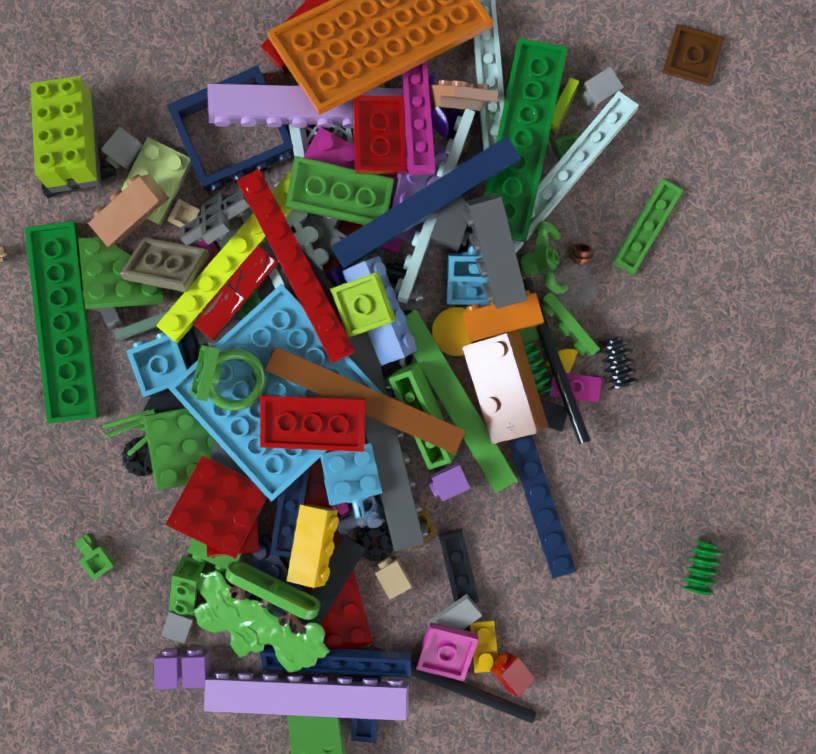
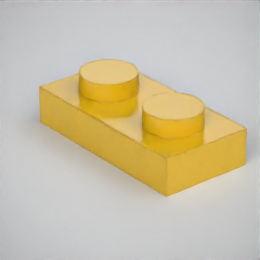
[469,619,498,673]

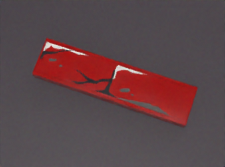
[193,246,279,340]

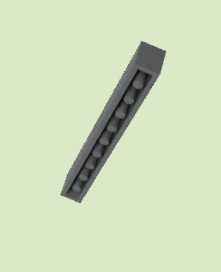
[337,315,429,551]

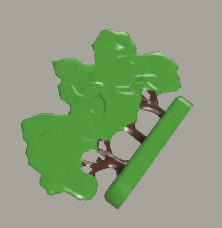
[194,561,329,673]

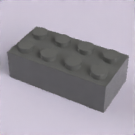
[462,193,527,309]

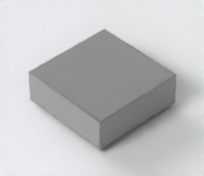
[161,611,194,644]

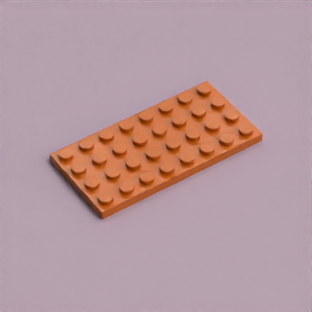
[267,0,494,115]

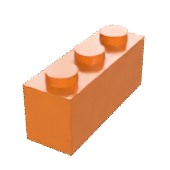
[462,290,544,344]

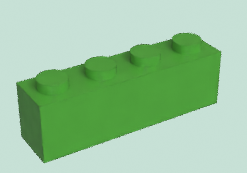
[388,362,458,470]

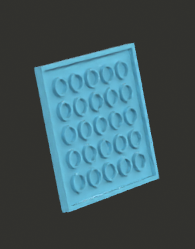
[168,284,383,502]

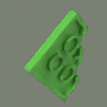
[78,237,163,309]

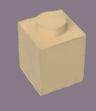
[375,557,412,599]

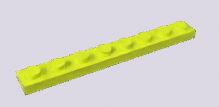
[156,172,293,343]

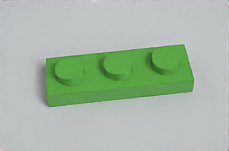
[540,292,600,356]

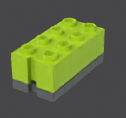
[30,76,101,193]

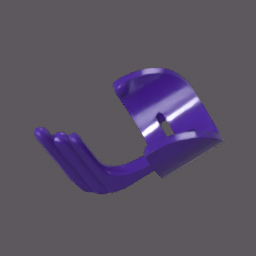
[428,73,462,141]

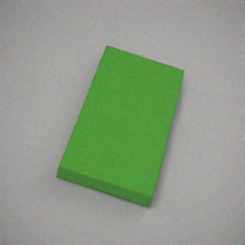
[285,156,394,225]

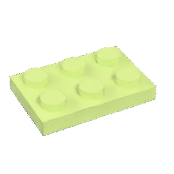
[121,137,192,226]

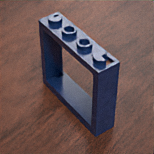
[167,65,294,192]

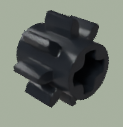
[385,258,407,289]

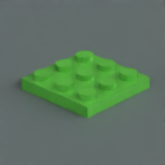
[143,408,216,491]

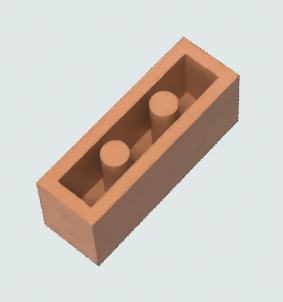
[88,174,169,247]

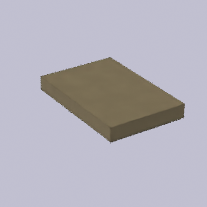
[120,237,210,292]

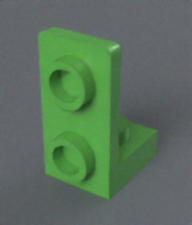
[169,555,207,617]

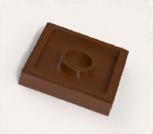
[662,24,724,86]

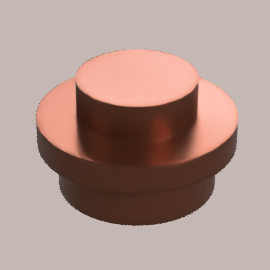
[568,243,593,264]

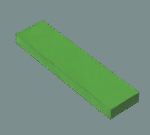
[612,178,684,275]

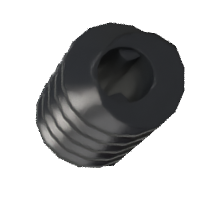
[598,336,639,390]

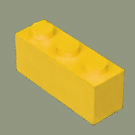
[287,504,339,588]

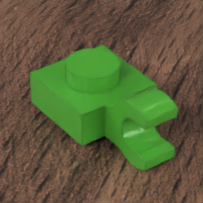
[75,534,116,581]

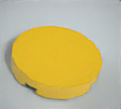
[432,307,476,356]

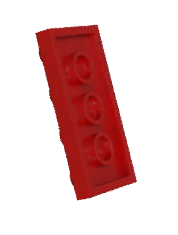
[260,394,366,452]

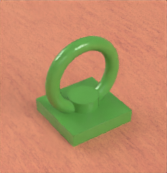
[189,345,266,411]

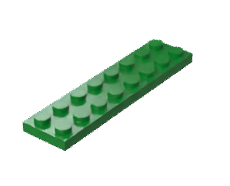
[484,38,568,243]
[25,221,100,424]

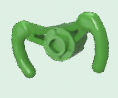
[521,221,568,294]

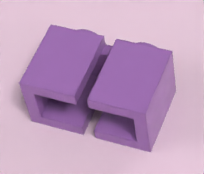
[428,462,471,502]
[154,647,210,689]

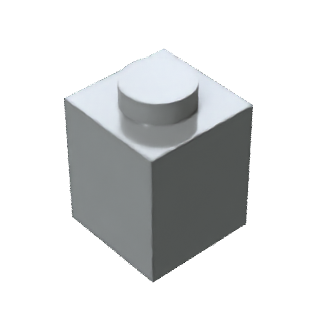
[581,66,624,110]
[101,126,143,171]

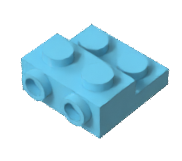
[126,332,189,398]

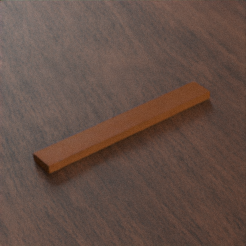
[265,347,465,454]

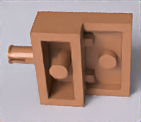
[429,80,498,111]

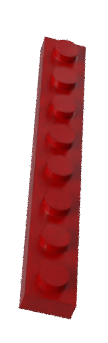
[237,169,355,364]

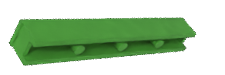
[405,309,518,493]

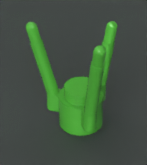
[102,409,157,456]

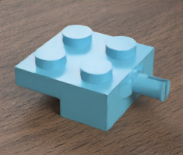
[446,238,491,305]
[320,443,382,518]

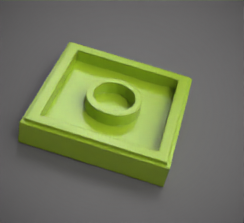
[330,271,396,337]

